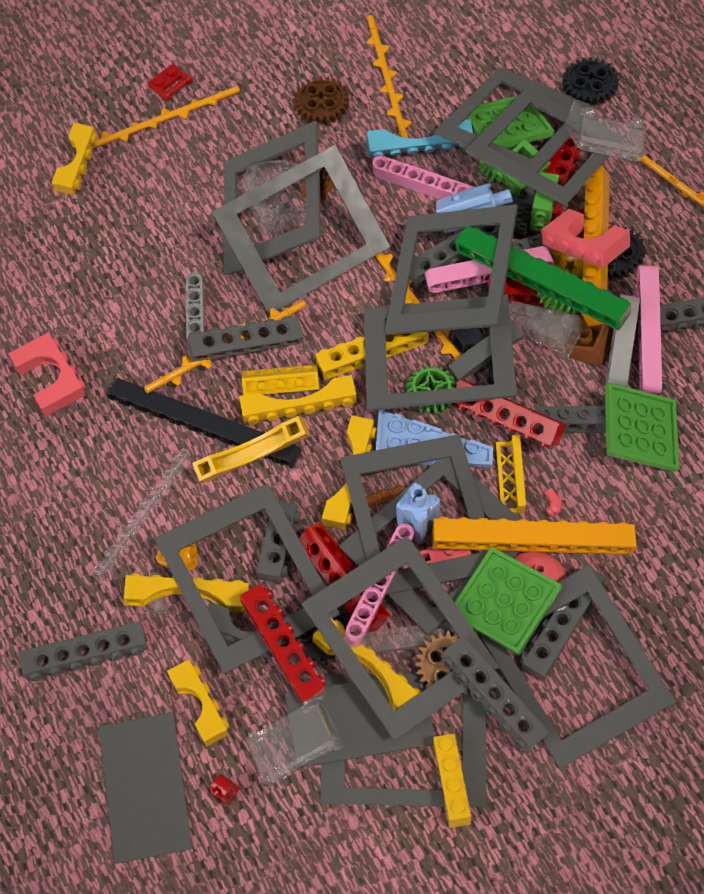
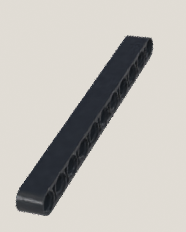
[107,378,302,469]

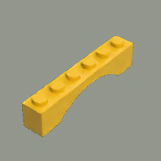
[239,375,357,425]
[322,415,377,531]
[192,416,311,482]
[124,573,249,612]
[312,617,421,711]

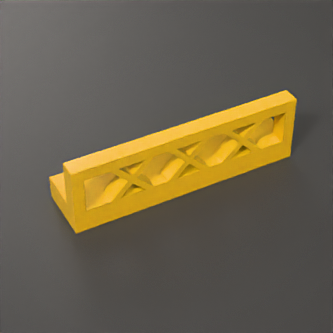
[242,364,319,395]
[496,435,526,514]

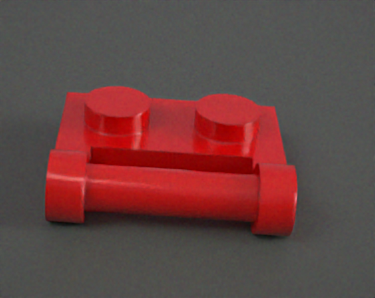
[147,63,193,101]

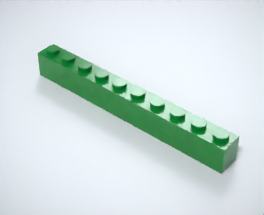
[455,225,631,331]

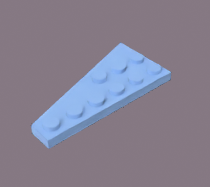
[376,409,493,468]

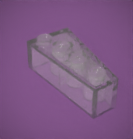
[509,301,583,359]

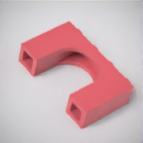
[542,209,630,268]
[8,333,86,417]

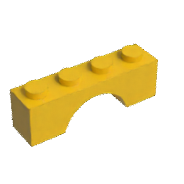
[52,123,98,195]
[167,659,230,747]
[433,734,471,828]

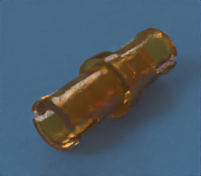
[366,485,404,508]

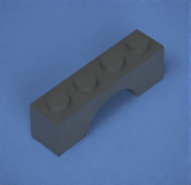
[208,602,284,659]

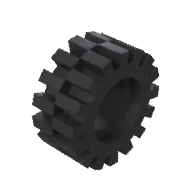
[513,202,533,237]

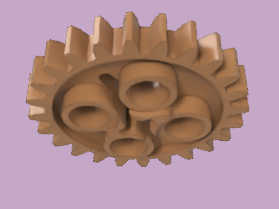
[415,631,468,699]

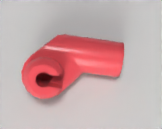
[544,488,562,517]

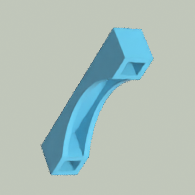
[365,119,473,158]

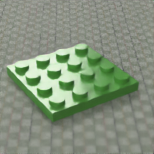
[466,96,554,148]
[605,383,679,472]
[455,547,562,655]

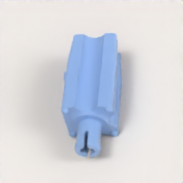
[436,183,513,233]
[396,483,440,544]

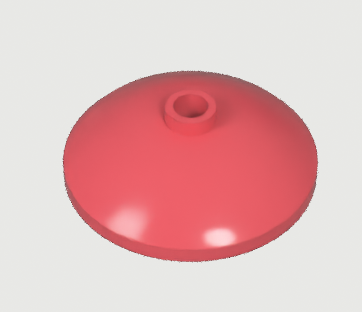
[514,552,567,582]

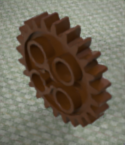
[293,76,349,125]

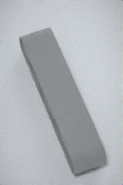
[186,272,205,347]
[605,294,640,387]

